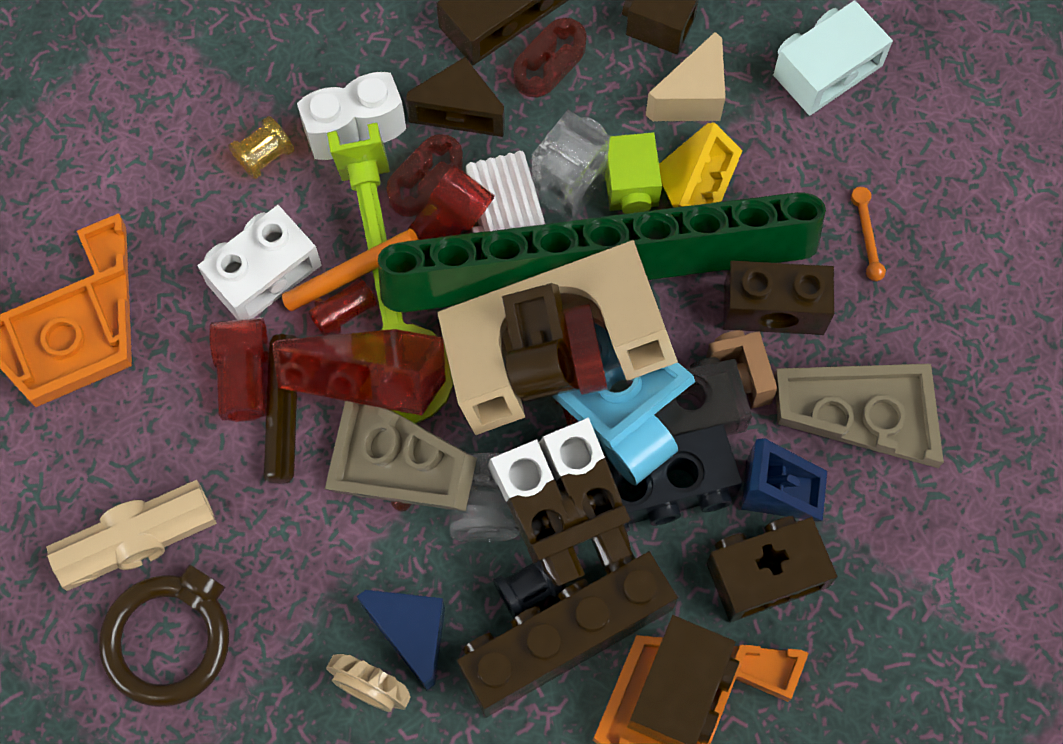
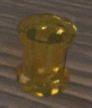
[228,116,295,179]

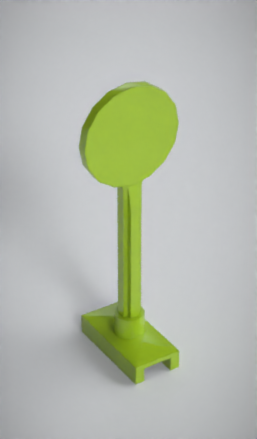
[327,123,454,424]

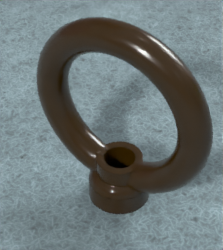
[99,564,229,707]

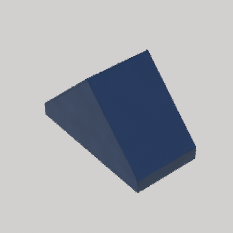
[741,438,828,522]
[357,590,445,691]

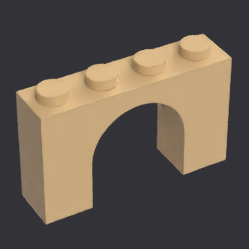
[437,240,678,435]

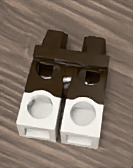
[487,418,632,587]

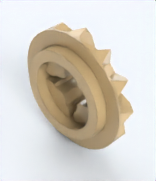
[326,654,411,712]

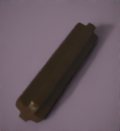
[264,334,299,484]

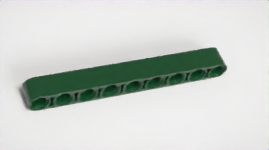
[378,192,826,312]

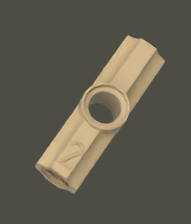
[46,480,217,591]

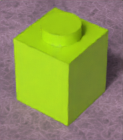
[603,132,662,214]

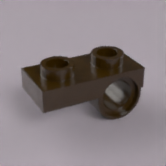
[502,283,580,401]

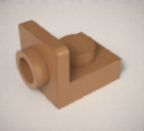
[706,330,777,409]

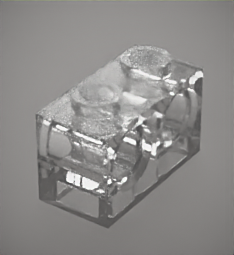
[532,109,610,221]

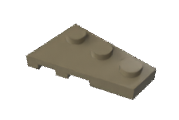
[774,364,944,469]
[325,388,477,512]

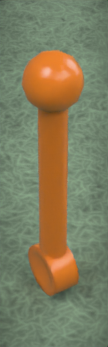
[851,187,886,282]

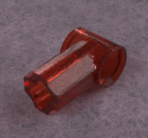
[408,164,495,240]
[210,317,269,422]

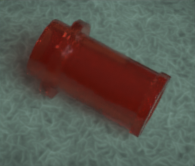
[309,278,377,336]

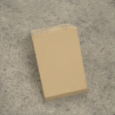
[646,32,725,121]

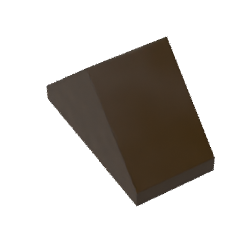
[406,57,505,137]

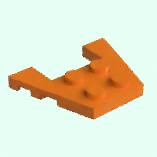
[0,213,132,408]
[593,635,809,744]

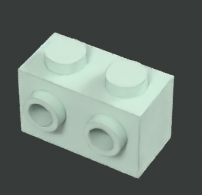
[773,0,893,116]

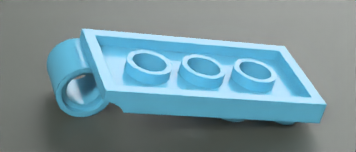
[552,320,695,485]

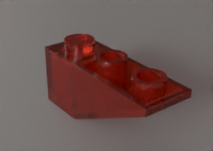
[272,329,446,416]

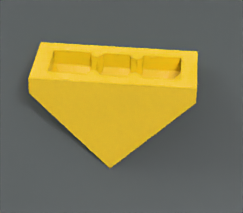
[659,122,743,208]

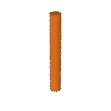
[282,229,419,311]

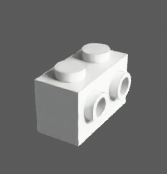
[197,205,322,326]

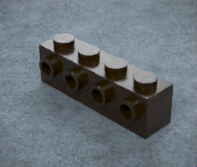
[457,551,678,718]

